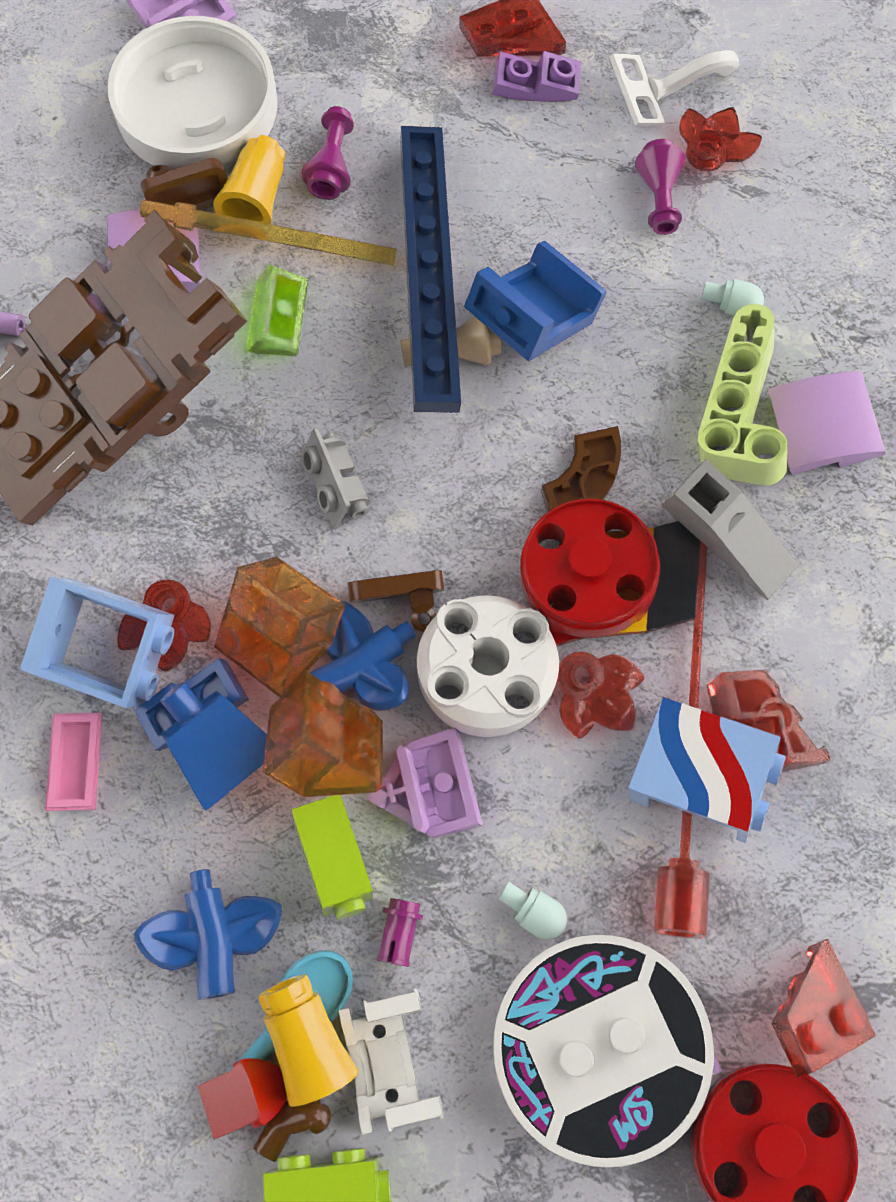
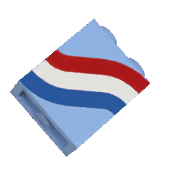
[628,697,786,843]

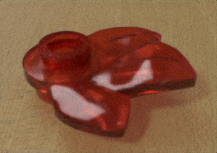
[679,107,762,171]
[117,579,211,672]
[557,651,645,739]

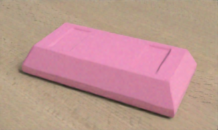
[45,713,103,811]

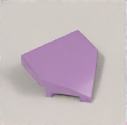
[368,728,483,838]

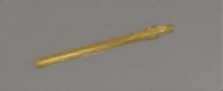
[140,200,397,266]

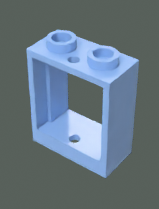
[20,576,174,708]

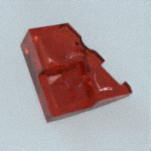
[706,669,831,772]

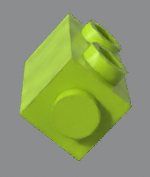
[291,793,373,920]
[263,1148,392,1202]

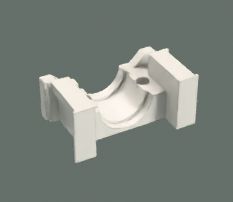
[339,989,444,1135]

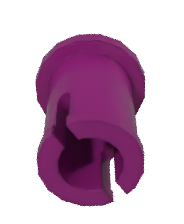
[377,898,423,967]

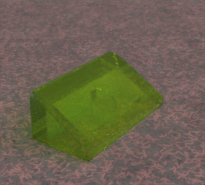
[247,264,309,356]

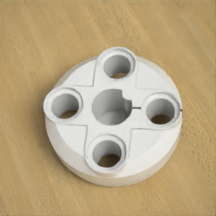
[417,595,559,737]

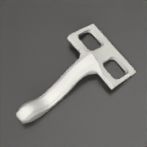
[609,50,740,126]

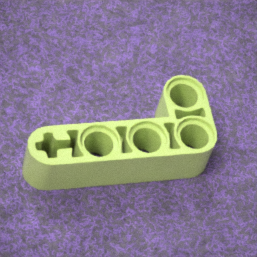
[698,304,787,486]

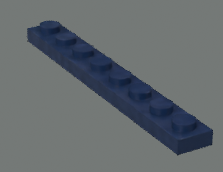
[400,126,461,413]

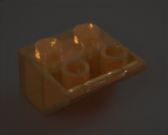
[214,556,345,698]
[262,671,383,797]

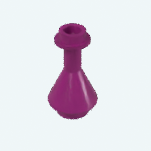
[301,106,354,200]
[635,139,685,235]

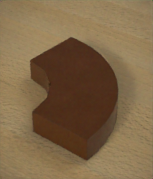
[541,426,621,512]

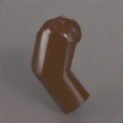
[253,1099,331,1162]

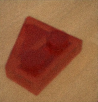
[459,0,566,57]
[771,939,876,1077]

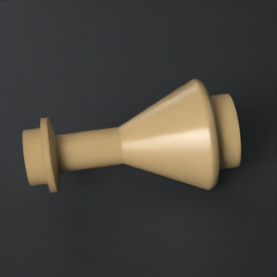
[400,316,501,367]

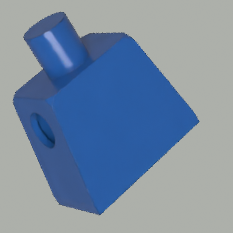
[160,682,282,811]

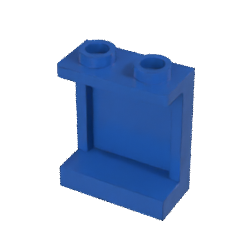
[464,241,606,362]

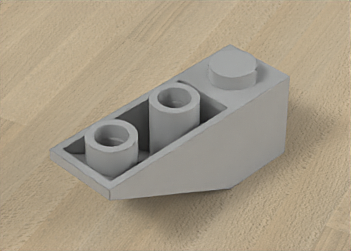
[661,459,799,600]

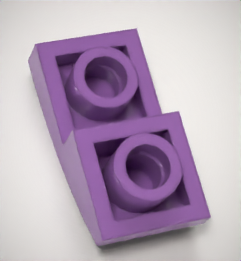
[492,51,582,102]

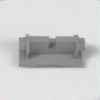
[301,427,370,529]

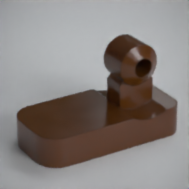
[141,158,228,211]
[347,570,444,632]

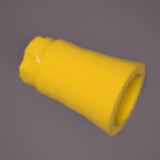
[213,135,286,234]
[258,974,359,1107]

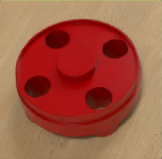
[520,499,660,638]
[691,1063,858,1202]

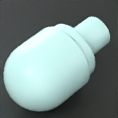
[701,279,764,316]
[498,882,567,940]

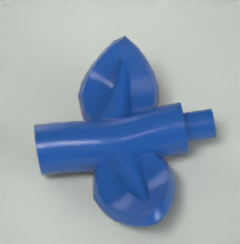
[305,598,416,711]
[133,869,282,1000]

